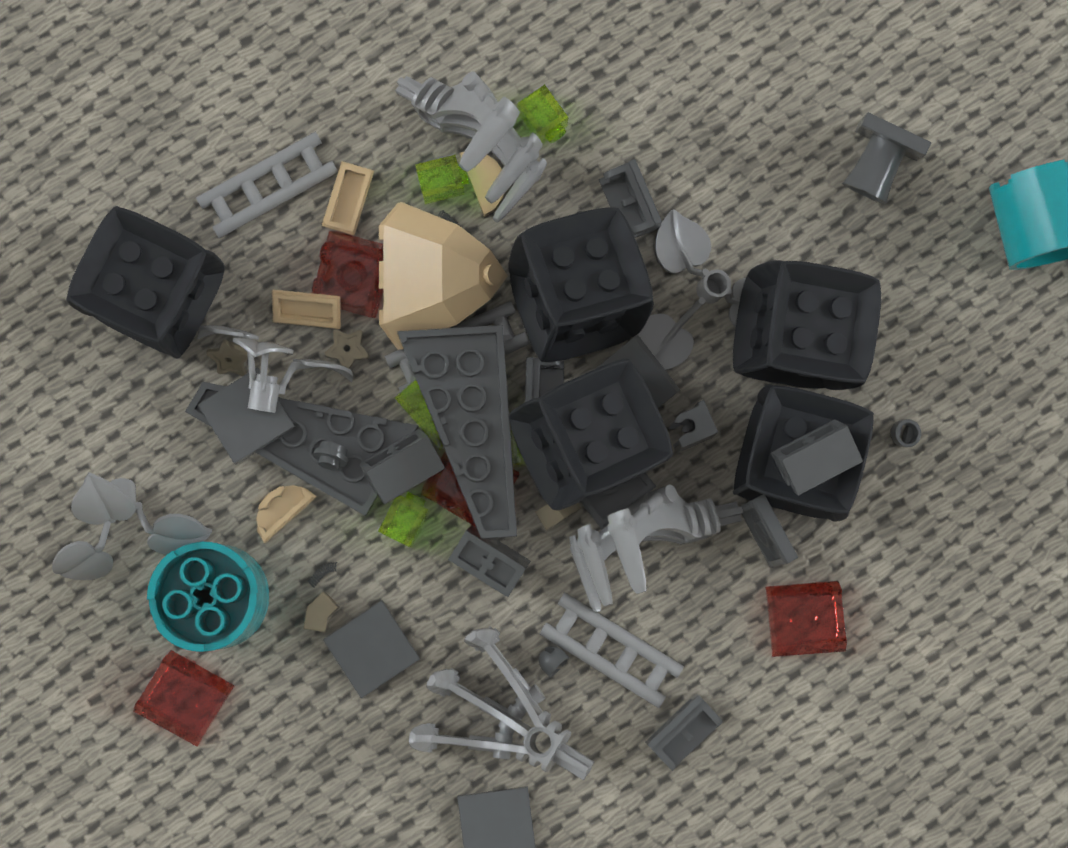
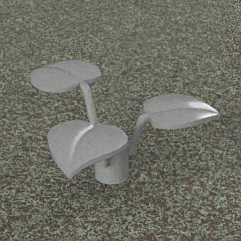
[636,209,746,370]
[197,325,353,413]
[52,472,212,580]

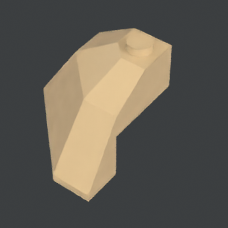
[379,202,508,350]

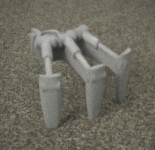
[395,72,547,223]
[569,485,743,613]
[409,626,594,780]

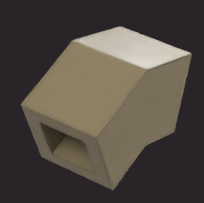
[535,503,581,530]
[303,592,340,632]

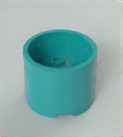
[989,159,1068,270]
[147,541,269,652]

